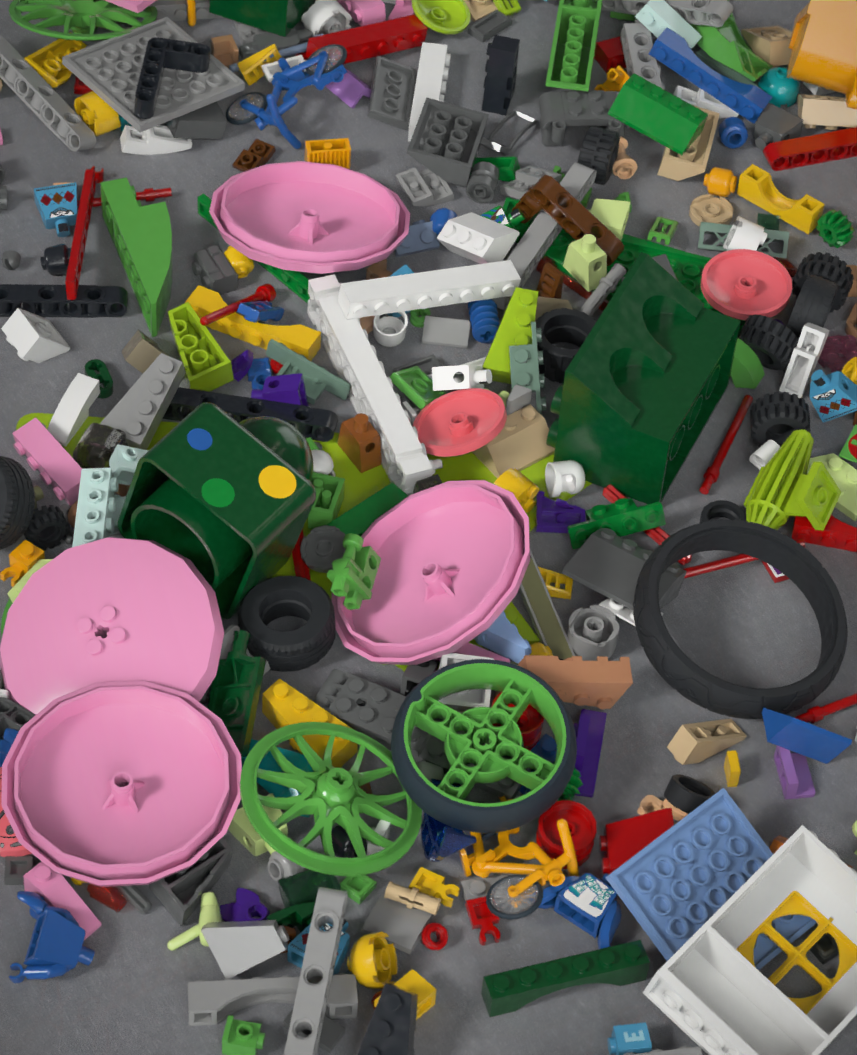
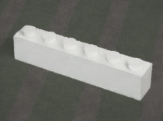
[408,42,451,142]

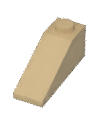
[667,719,747,765]

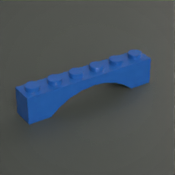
[649,27,773,124]

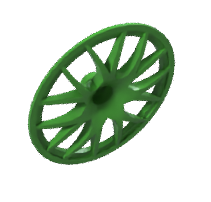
[9,0,157,41]
[240,722,422,876]

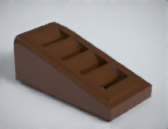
[536,262,564,299]

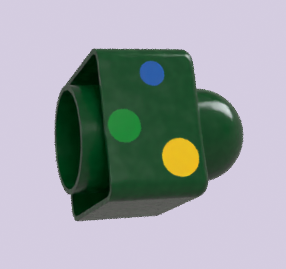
[117,402,316,619]

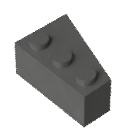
[149,837,233,927]

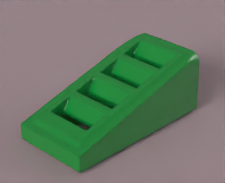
[474,157,520,182]

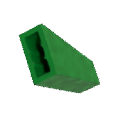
[327,482,408,536]

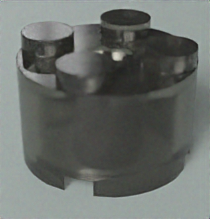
[73,423,128,469]

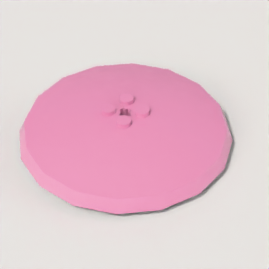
[209,161,410,274]
[332,480,530,665]
[0,537,224,715]
[1,680,242,887]

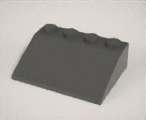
[407,97,489,187]
[562,528,687,610]

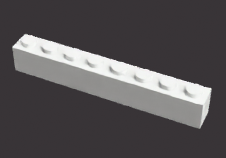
[337,260,521,319]

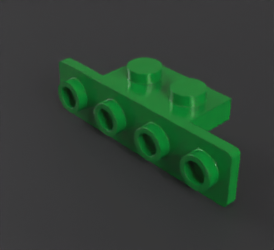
[568,498,666,549]

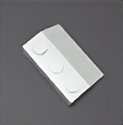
[437,212,520,264]

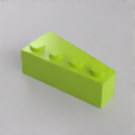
[482,287,538,384]

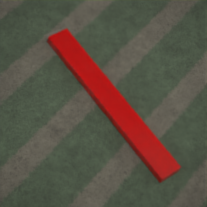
[65,169,96,300]

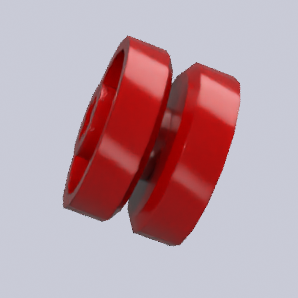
[535,800,597,869]

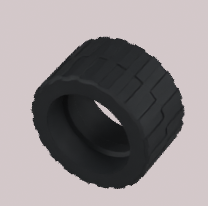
[536,308,596,383]

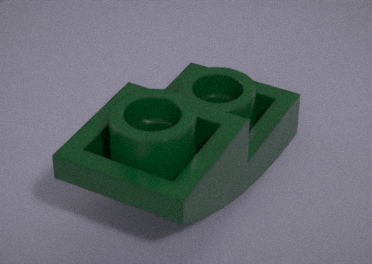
[267,902,315,932]

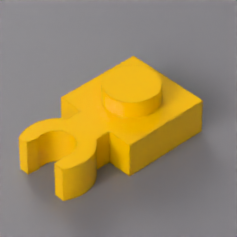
[409,867,460,907]

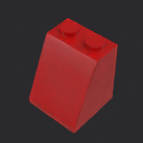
[599,808,674,874]

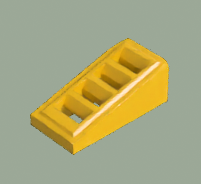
[237,44,282,86]
[538,567,573,599]

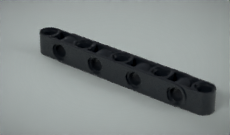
[0,284,128,318]
[163,387,338,442]

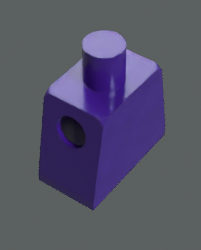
[251,373,309,407]

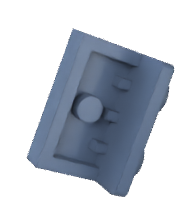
[394,220,440,258]

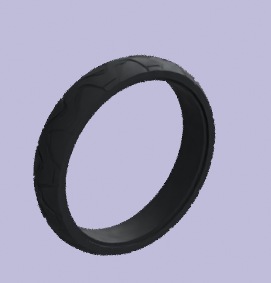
[633,519,848,719]

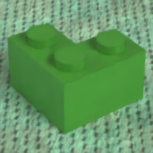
[308,472,345,529]

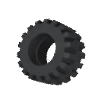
[578,126,619,185]
[792,252,854,313]
[738,315,799,370]
[750,392,811,447]

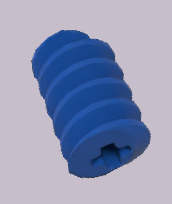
[468,299,500,343]

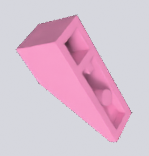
[23,861,101,940]

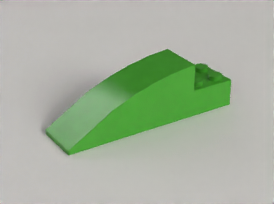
[545,0,603,92]
[100,177,172,337]

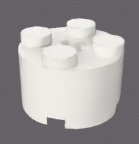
[301,0,352,37]
[723,216,767,251]

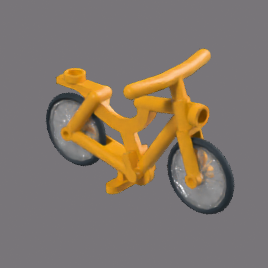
[446,796,579,920]

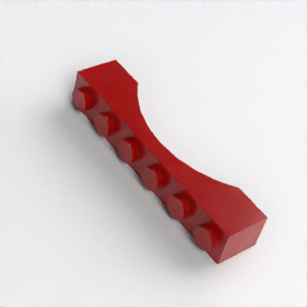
[791,515,857,552]

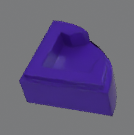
[231,349,253,382]

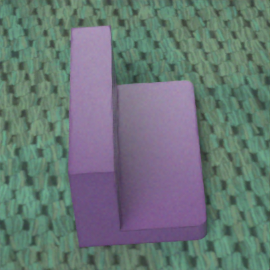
[325,68,371,108]
[774,745,816,800]

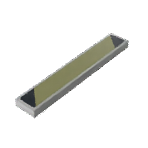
[519,549,575,660]

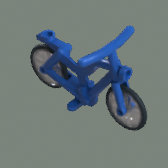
[226,44,347,149]

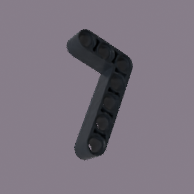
[134,37,210,119]

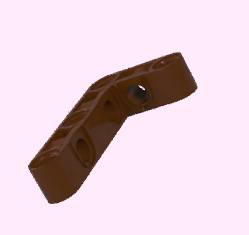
[512,175,624,266]

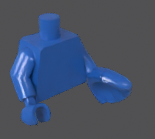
[9,891,95,983]

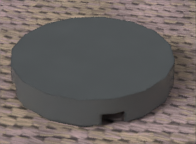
[300,525,345,573]

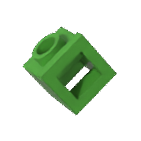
[222,1015,266,1055]

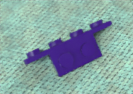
[574,709,607,798]

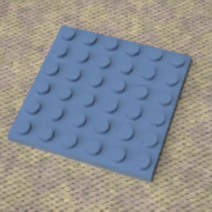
[605,788,817,970]

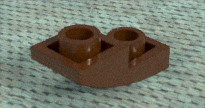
[232,138,276,172]

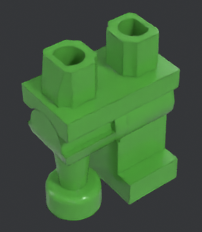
[327,533,381,610]

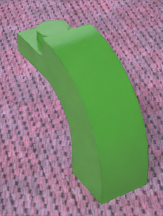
[731,338,765,389]

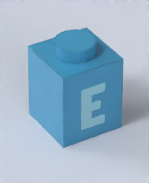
[607,1022,652,1055]

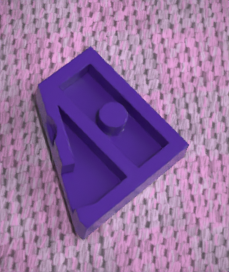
[536,490,586,534]

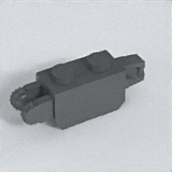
[239,28,312,60]

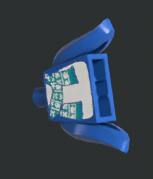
[528,873,622,949]

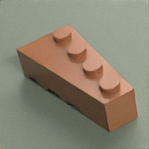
[518,655,633,709]

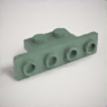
[509,321,546,415]
[266,339,351,405]

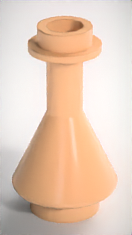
[612,136,637,179]

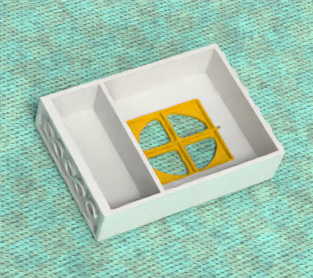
[643,825,857,1055]

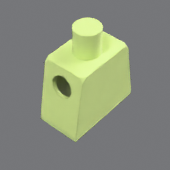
[587,199,631,240]
[563,234,607,292]
[228,793,288,856]

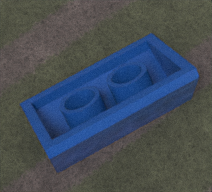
[762,708,852,764]

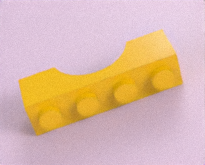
[737,164,825,234]

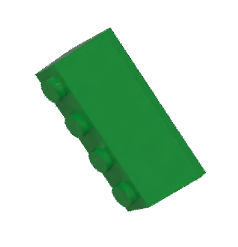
[608,73,708,155]

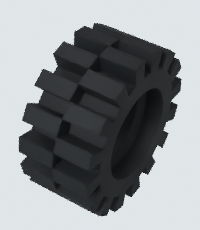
[24,505,70,551]

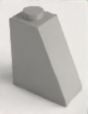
[201,920,290,979]

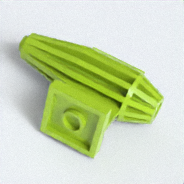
[743,429,841,531]

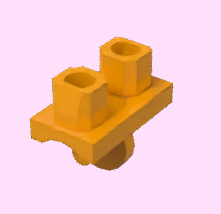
[594,65,631,92]

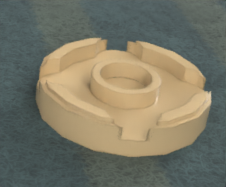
[689,194,733,226]

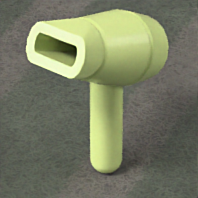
[167,892,222,951]

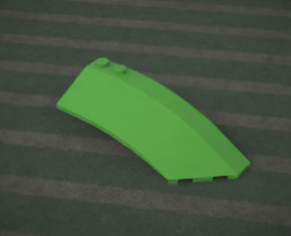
[690,0,773,82]

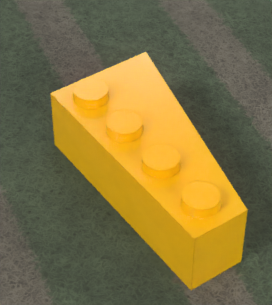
[262,678,358,768]

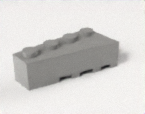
[97,353,186,450]

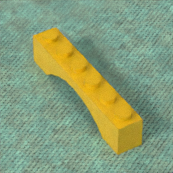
[185,285,321,361]

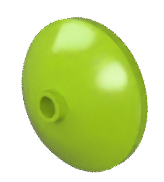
[412,0,470,34]

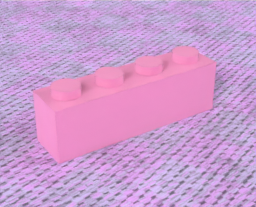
[12,418,82,506]

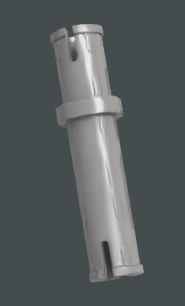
[579,263,627,316]

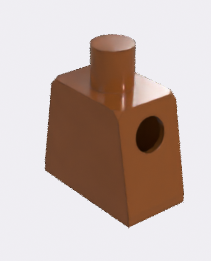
[338,413,382,473]

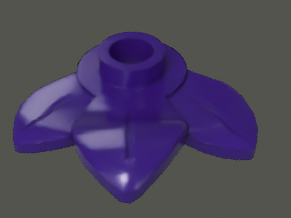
[219,888,270,922]

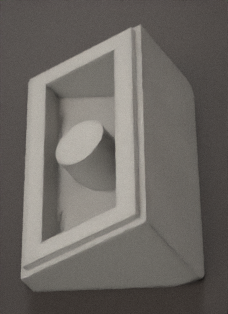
[422,316,471,349]
[506,385,532,415]

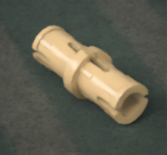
[384,881,441,916]

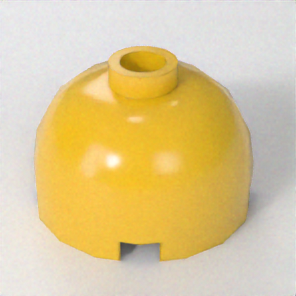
[347,931,398,989]

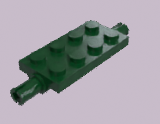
[207,630,266,757]

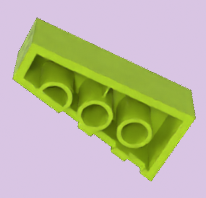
[168,302,234,392]

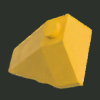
[25,32,87,88]

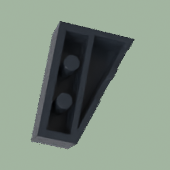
[481,35,520,116]
[357,983,418,1055]

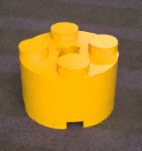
[74,91,121,137]
[494,468,540,513]

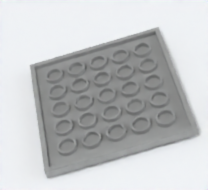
[62,17,245,133]

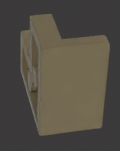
[121,329,171,373]

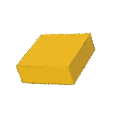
[724,750,741,787]

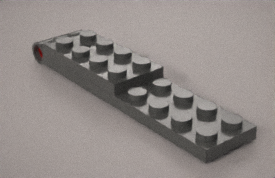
[312,669,532,800]

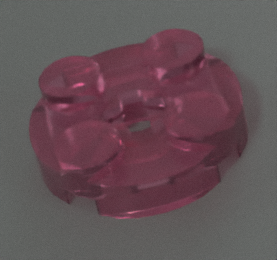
[818,335,857,373]

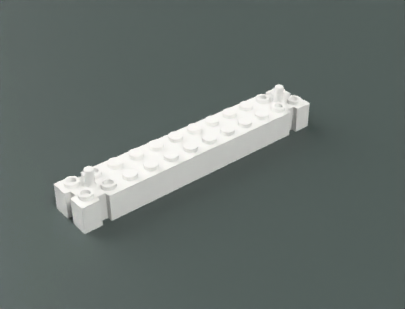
[307,274,443,496]

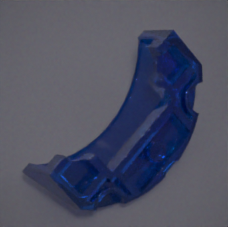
[421,778,477,862]

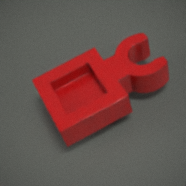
[465,895,500,946]

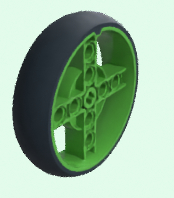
[391,659,577,833]

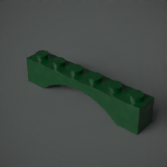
[481,940,650,1017]

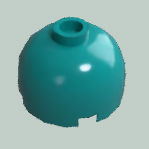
[758,67,800,108]

